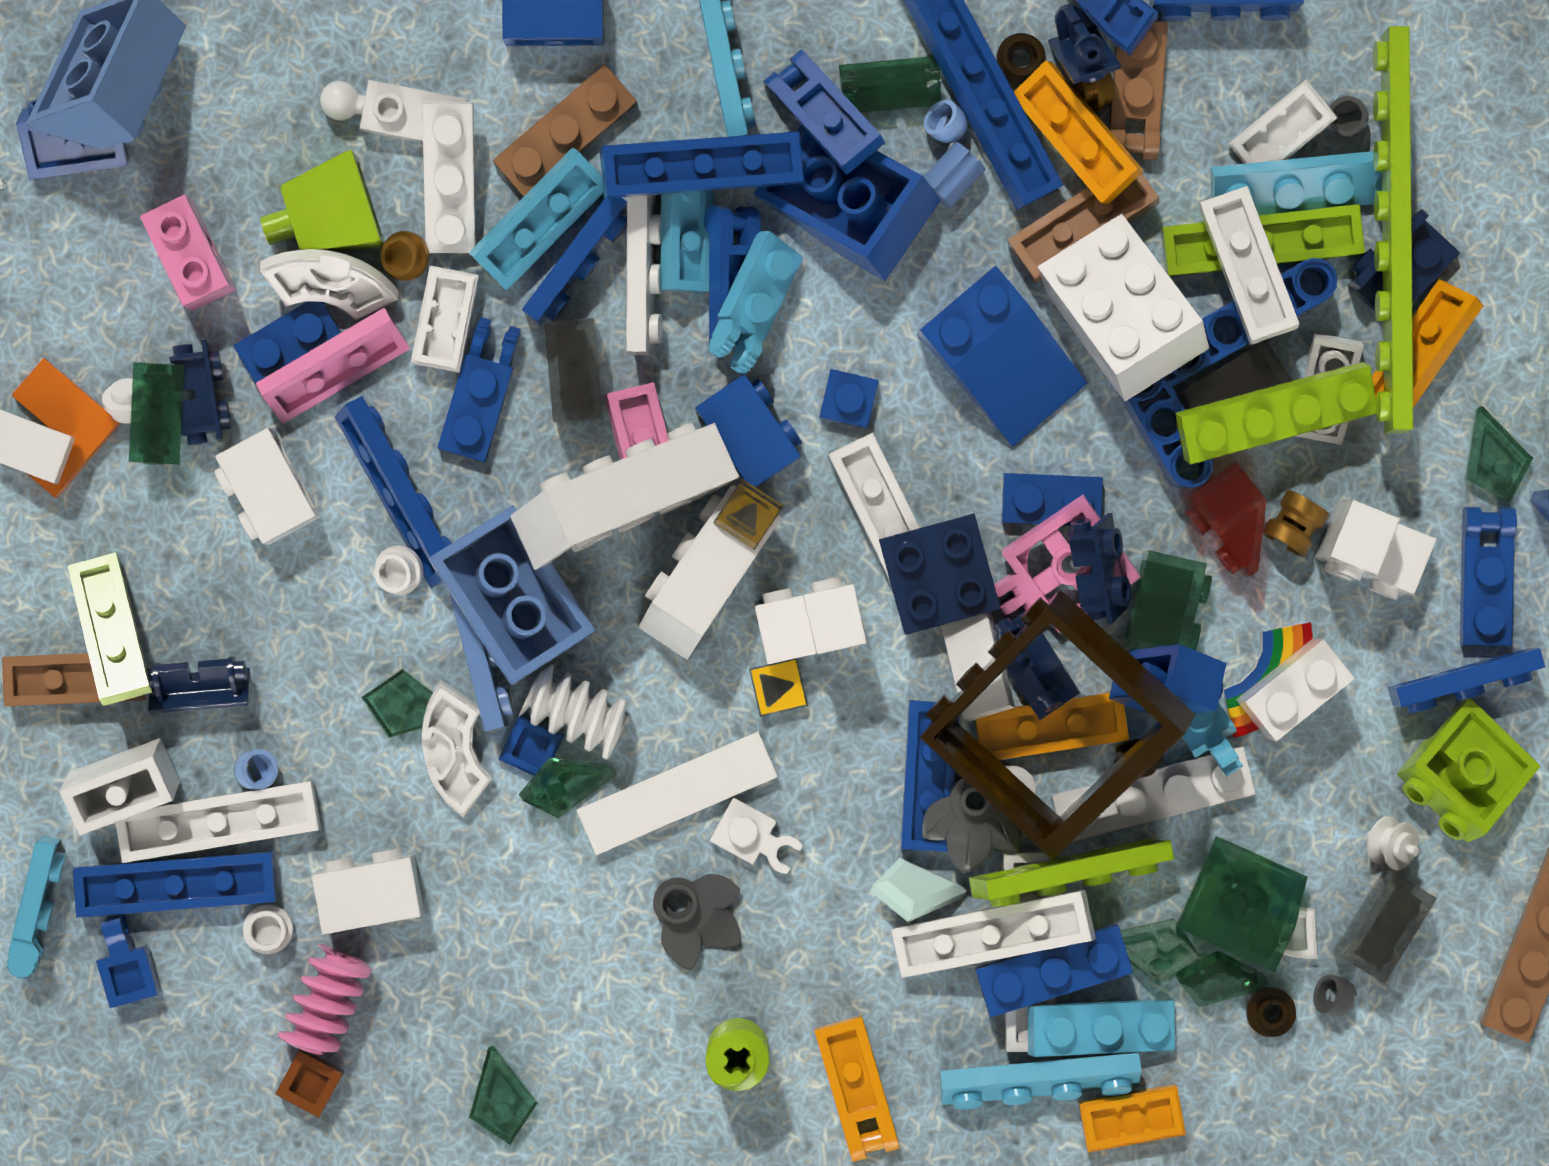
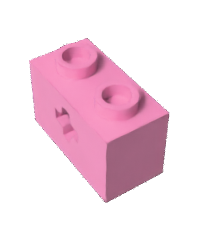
[140,194,236,311]

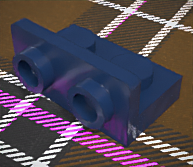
[1347,209,1460,311]

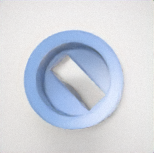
[923,99,968,143]
[233,749,278,790]

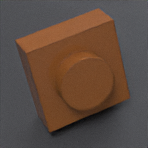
[275,1049,345,1118]

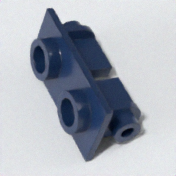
[1048,4,1121,84]
[169,340,231,446]
[1067,513,1131,623]
[992,610,1081,720]
[147,656,250,714]

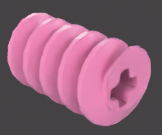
[277,944,372,1055]

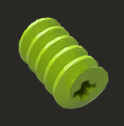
[705,1018,770,1091]

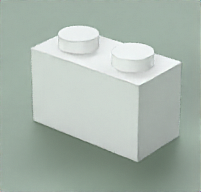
[214,428,321,545]
[1236,638,1355,741]
[59,738,180,836]
[311,847,425,935]

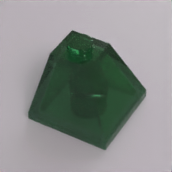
[1176,836,1308,973]

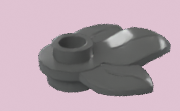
[922,777,1021,874]
[653,874,741,970]

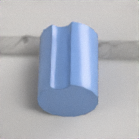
[924,141,986,208]

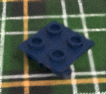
[879,513,1001,635]

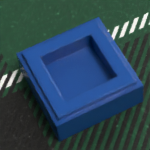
[499,715,565,780]

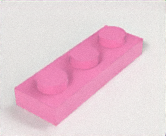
[256,308,410,424]

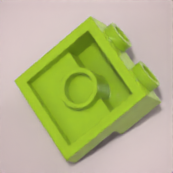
[1397,698,1541,843]

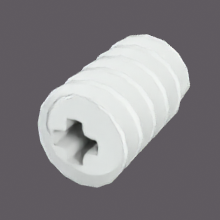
[518,663,630,760]

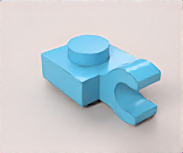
[1181,702,1243,777]

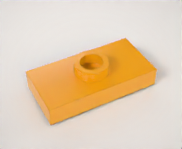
[1078,1084,1186,1153]

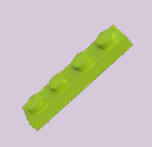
[1160,204,1365,277]
[1175,362,1376,465]
[969,838,1174,907]

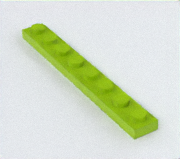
[1372,26,1413,434]

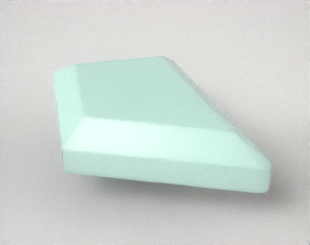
[870,857,967,922]

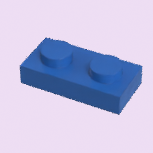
[233,301,342,384]
[1001,473,1103,526]

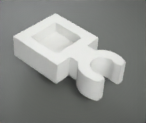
[709,797,803,874]

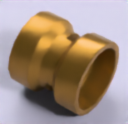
[1262,490,1330,557]

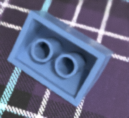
[26,0,186,150]
[428,505,596,686]

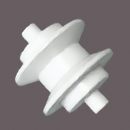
[1367,816,1419,871]

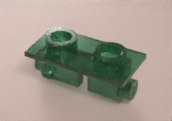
[838,56,941,113]
[129,362,184,465]

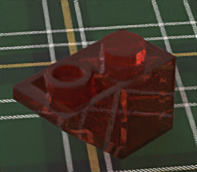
[1183,461,1267,577]

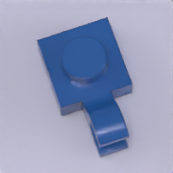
[96,914,161,1008]

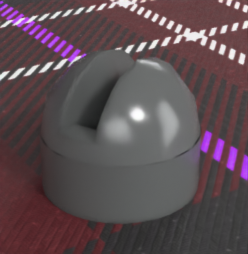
[1329,96,1369,137]
[1313,974,1357,1016]

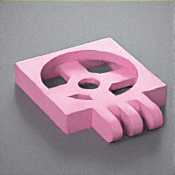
[994,494,1141,633]

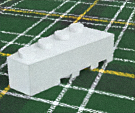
[510,422,739,570]

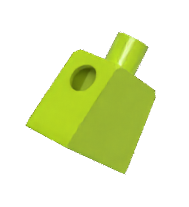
[260,150,385,253]

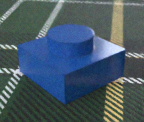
[819,369,879,429]

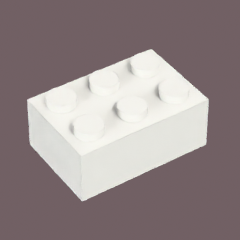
[1038,214,1209,401]

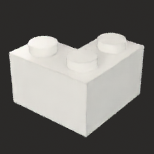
[1314,500,1436,600]
[755,576,867,664]

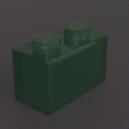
[1122,550,1212,650]

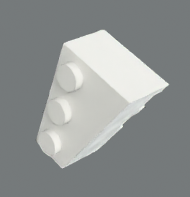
[638,485,782,660]

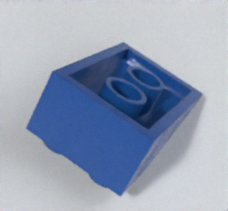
[753,125,941,281]
[917,265,1088,447]

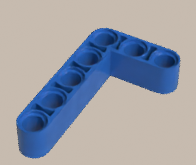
[1117,258,1337,489]

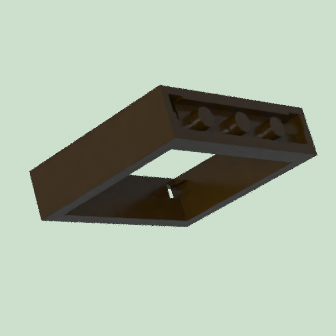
[919,590,1195,860]

